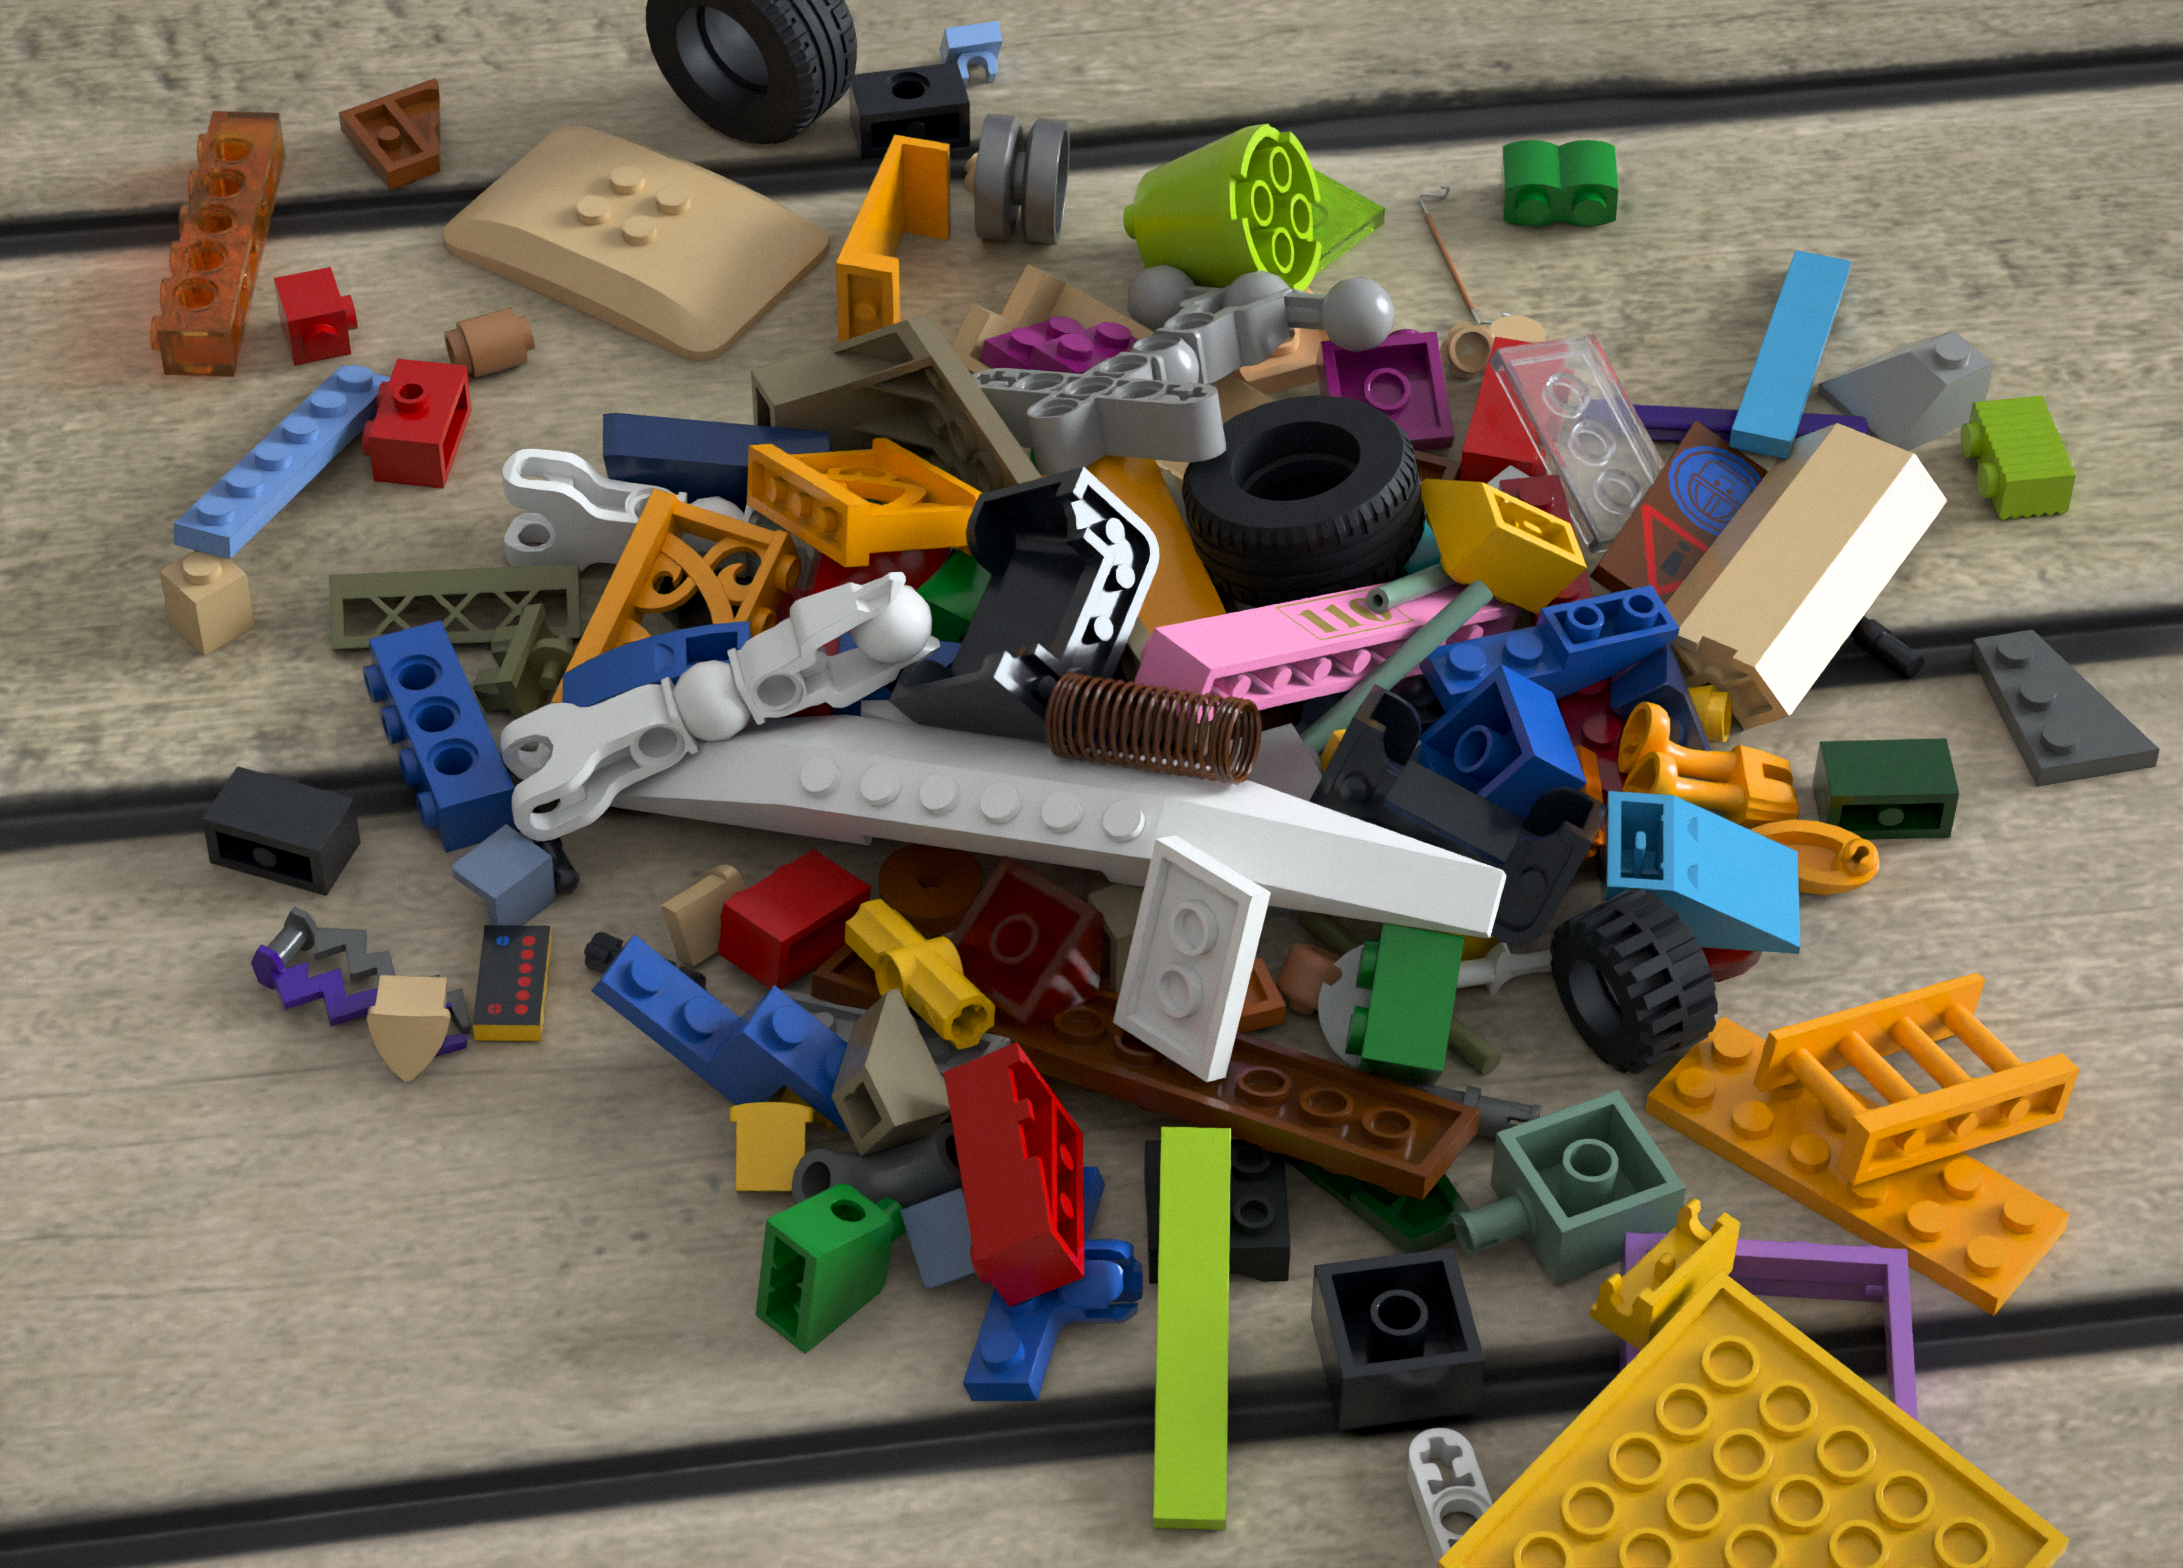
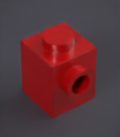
[274,267,358,366]

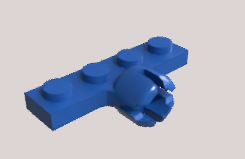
[963,1166,1143,1401]

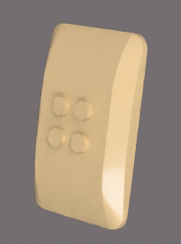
[443,125,829,361]

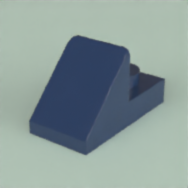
[1610,643,1712,751]

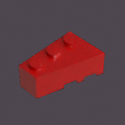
[944,1042,1084,1307]

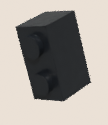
[202,766,361,896]

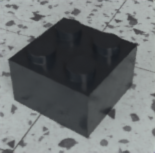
[1311,1247,1485,1431]

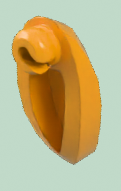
[1749,819,1879,895]

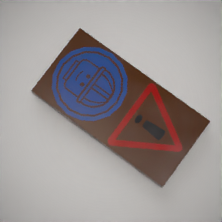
[1589,421,1769,605]

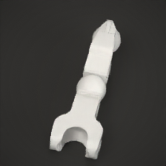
[502,449,815,591]
[500,572,940,841]

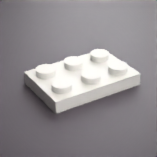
[1113,835,1271,1082]

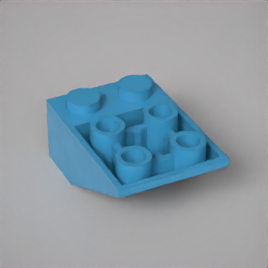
[1601,791,1800,954]

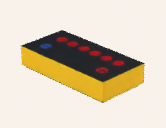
[473,925,552,1041]

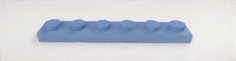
[174,365,390,559]

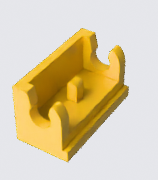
[1589,1198,1741,1351]

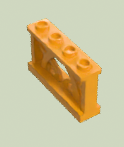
[747,438,982,567]
[551,488,802,703]

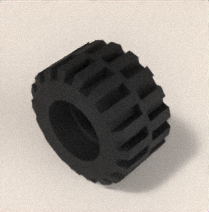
[1550,888,1718,1075]

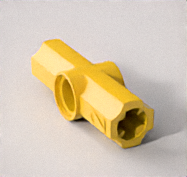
[845,899,995,1050]

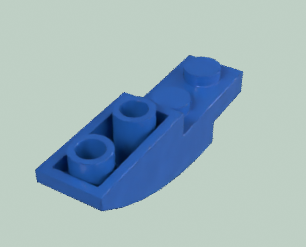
[1419,585,1680,712]
[562,621,751,707]

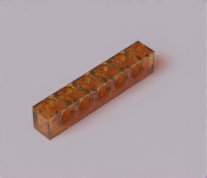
[150,111,286,377]

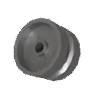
[974,113,1070,245]

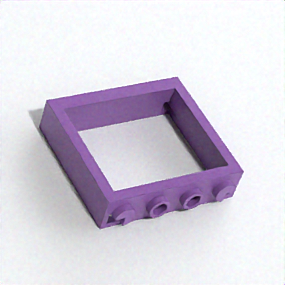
[1619,1232,1918,1422]

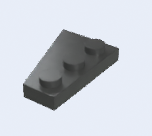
[1971,630,2160,787]

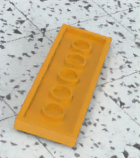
[1645,1016,2070,1316]

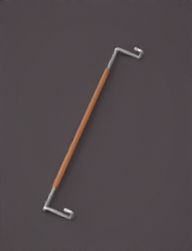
[1419,185,1511,325]

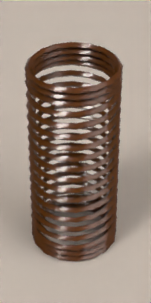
[1045,672,1262,785]

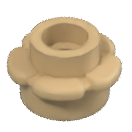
[1440,321,1495,379]

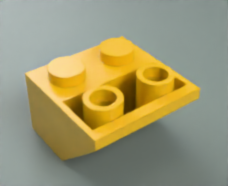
[1420,479,1587,614]

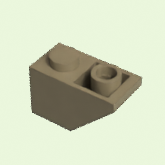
[831,989,951,1157]

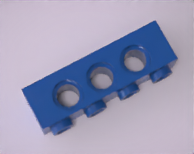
[363,620,520,853]

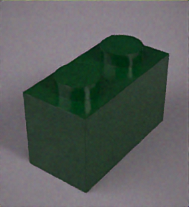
[1812,738,1959,840]

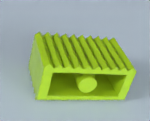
[1960,395,2076,521]

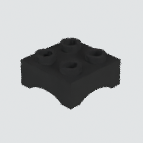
[1144,1139,1291,1284]

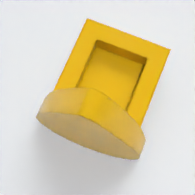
[729,1102,813,1193]

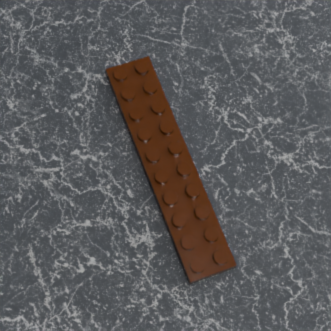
[811,926,1480,1200]

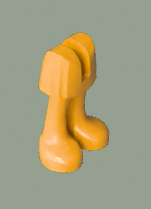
[1618,702,1799,829]

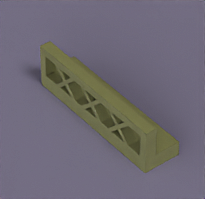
[329,564,582,650]

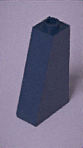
[603,413,833,512]

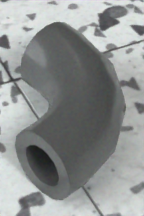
[792,1123,963,1209]

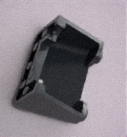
[889,467,1160,743]
[1309,684,1607,945]

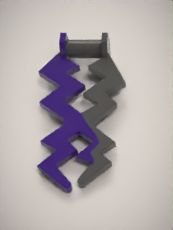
[251,906,470,1057]

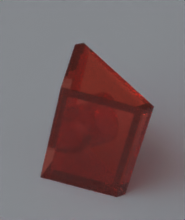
[950,855,1104,1028]

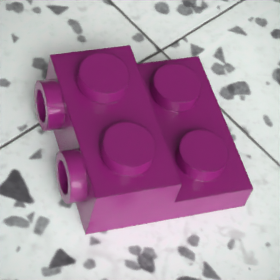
[980,316,1138,374]
[1316,329,1454,450]

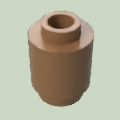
[444,307,535,378]

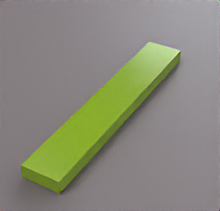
[1153,1127,1231,1530]

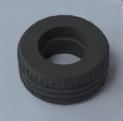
[646,0,857,144]
[1182,395,1425,608]

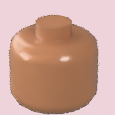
[1277,942,1343,1016]

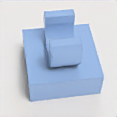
[940,21,1002,86]

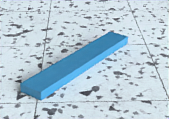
[1729,250,1851,459]

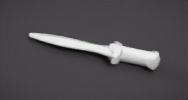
[1456,942,1553,995]

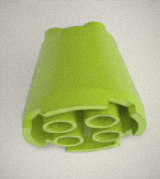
[1123,123,1322,291]

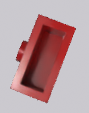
[362,359,472,489]
[718,849,871,990]

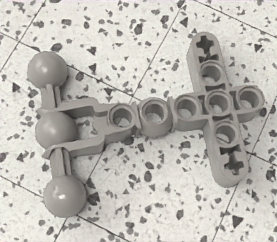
[972,264,1395,476]

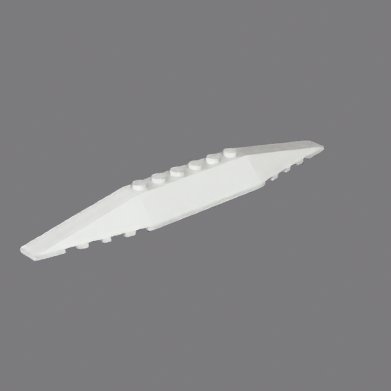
[537,714,1506,939]

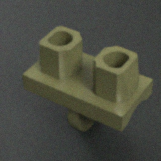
[473,603,576,720]

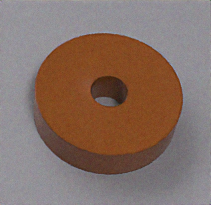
[878,843,982,934]

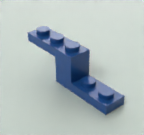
[591,934,851,1137]

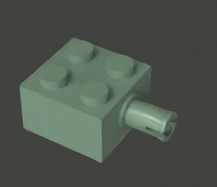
[1453,1090,1686,1285]

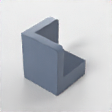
[452,824,556,926]
[900,1188,976,1289]

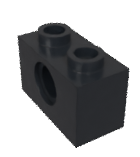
[849,62,970,160]

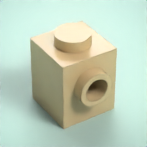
[159,551,255,656]

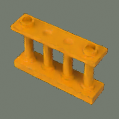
[1753,972,2080,1185]

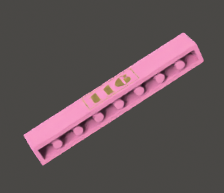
[1134,582,1521,725]

